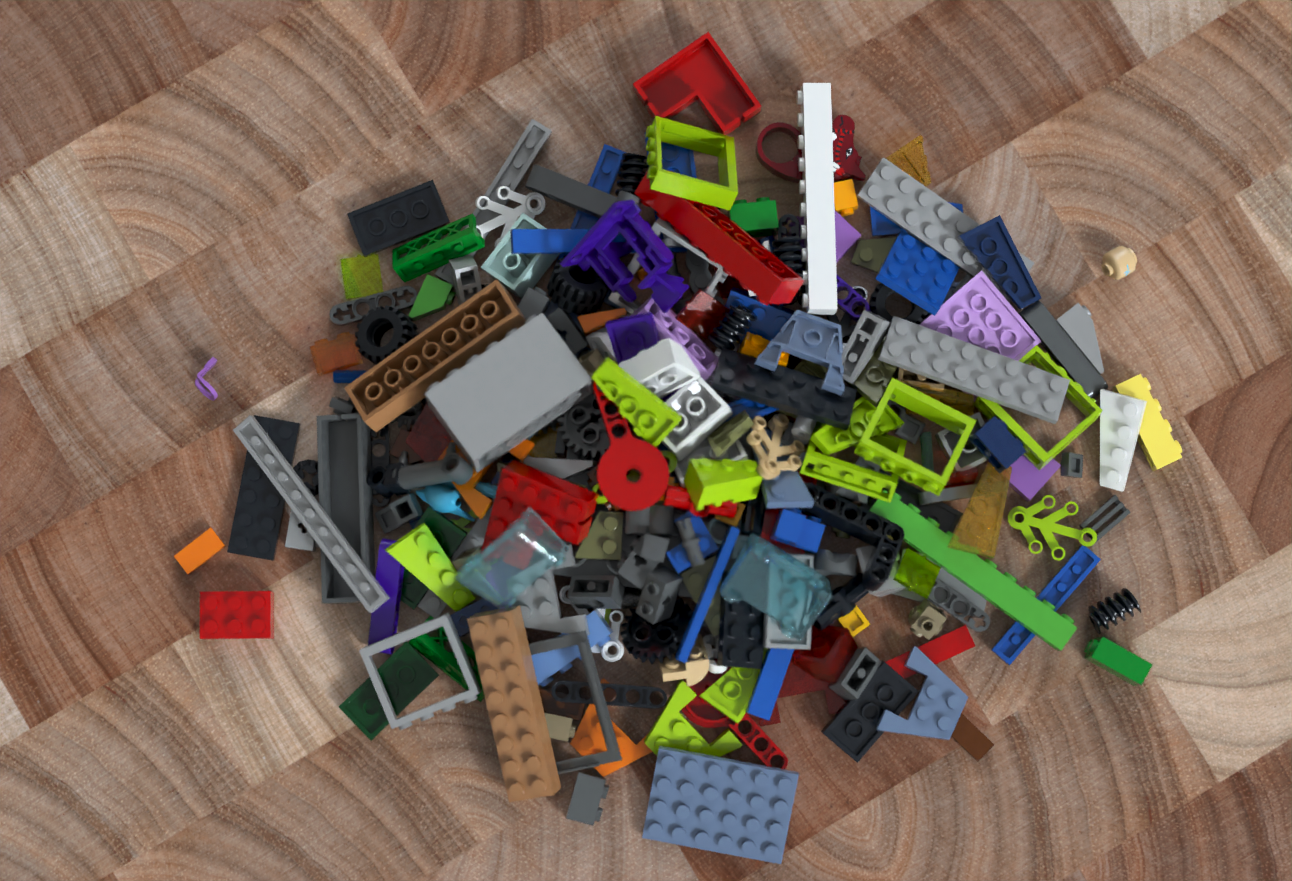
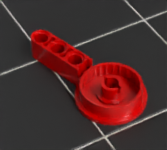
[593,381,669,511]
[681,659,788,769]

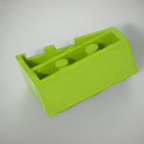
[683,458,763,510]

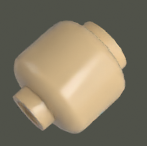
[1101,246,1137,280]

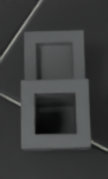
[375,493,424,534]

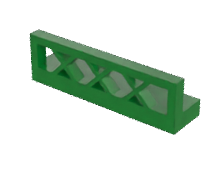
[392,213,485,283]
[409,615,485,702]

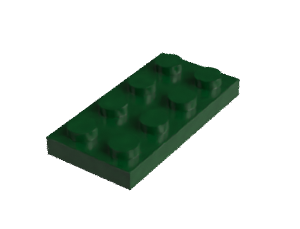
[401,506,468,610]
[339,641,439,741]

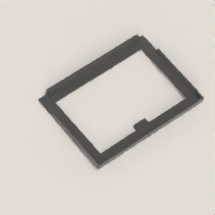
[529,630,622,774]

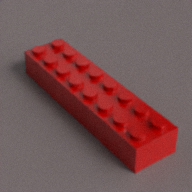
[634,171,805,305]

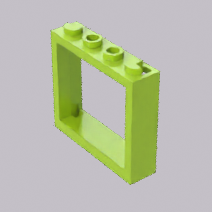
[645,116,738,211]
[974,345,1103,471]
[854,377,977,496]
[800,422,907,503]

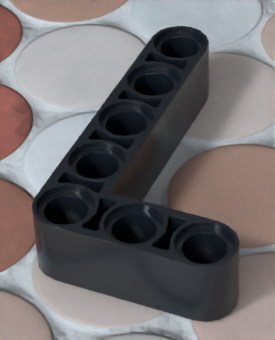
[797,483,905,591]

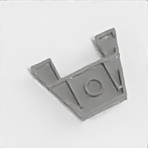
[507,544,590,635]

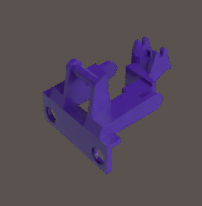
[560,200,689,313]

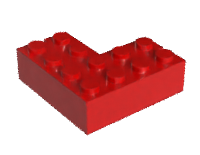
[632,32,762,135]
[481,460,599,569]

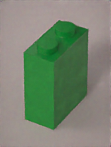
[1084,637,1153,686]

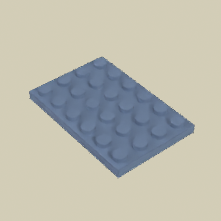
[642,746,799,864]

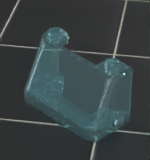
[454,507,569,609]
[720,534,832,641]

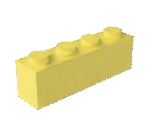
[1112,374,1182,471]

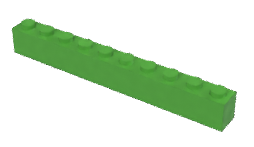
[869,490,1077,651]

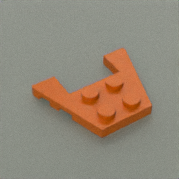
[438,439,535,519]
[570,678,653,777]

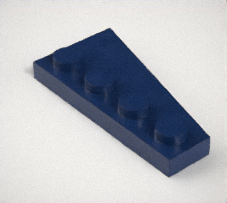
[958,215,1041,309]

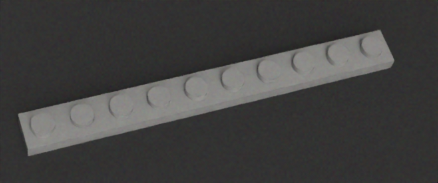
[233,415,390,613]

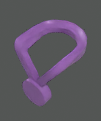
[195,357,218,401]

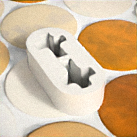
[703,634,727,674]

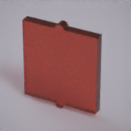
[675,289,731,339]
[943,468,978,489]

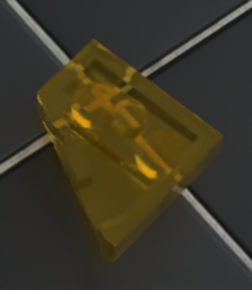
[886,135,931,187]

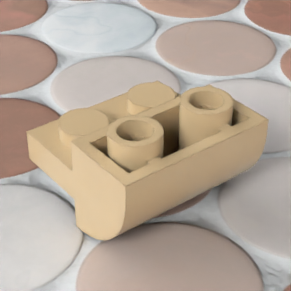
[657,634,709,686]

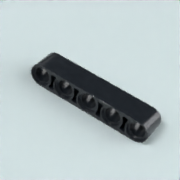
[551,680,667,709]

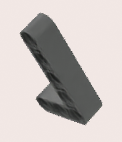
[525,165,639,219]

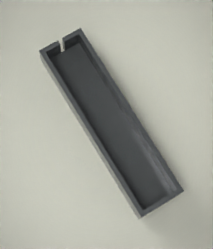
[317,413,375,604]

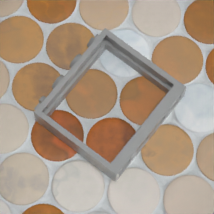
[608,218,728,331]
[359,612,482,730]

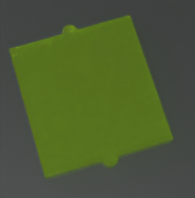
[340,254,384,299]
[893,548,941,599]

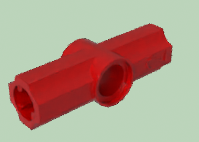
[663,485,738,518]

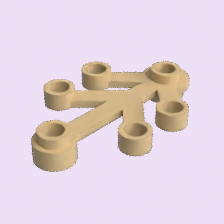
[746,413,805,480]

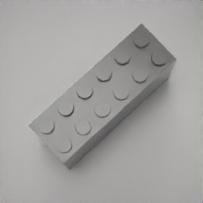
[425,313,593,473]

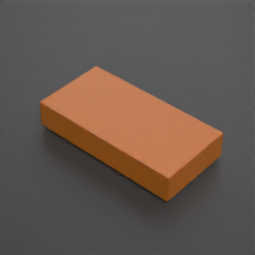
[174,527,226,575]

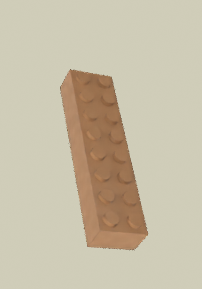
[344,279,526,432]
[467,605,561,802]

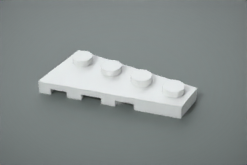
[1100,389,1147,492]

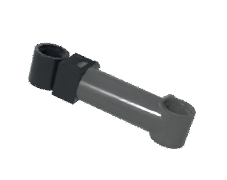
[367,442,473,498]

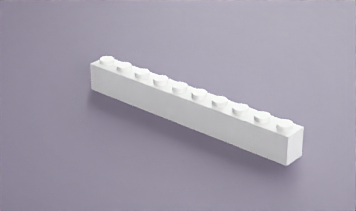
[796,83,837,315]

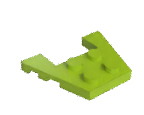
[644,679,743,757]

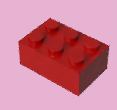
[200,591,274,640]

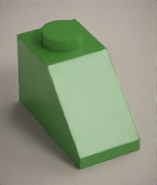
[408,274,456,321]

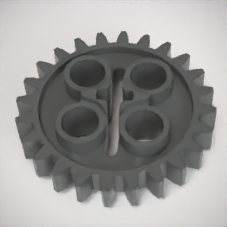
[557,386,633,460]

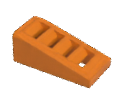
[577,308,627,336]

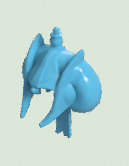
[415,481,498,522]

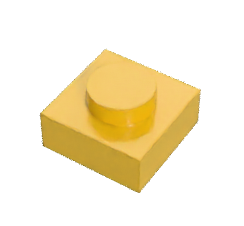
[837,605,870,638]

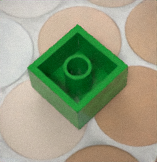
[728,197,779,238]

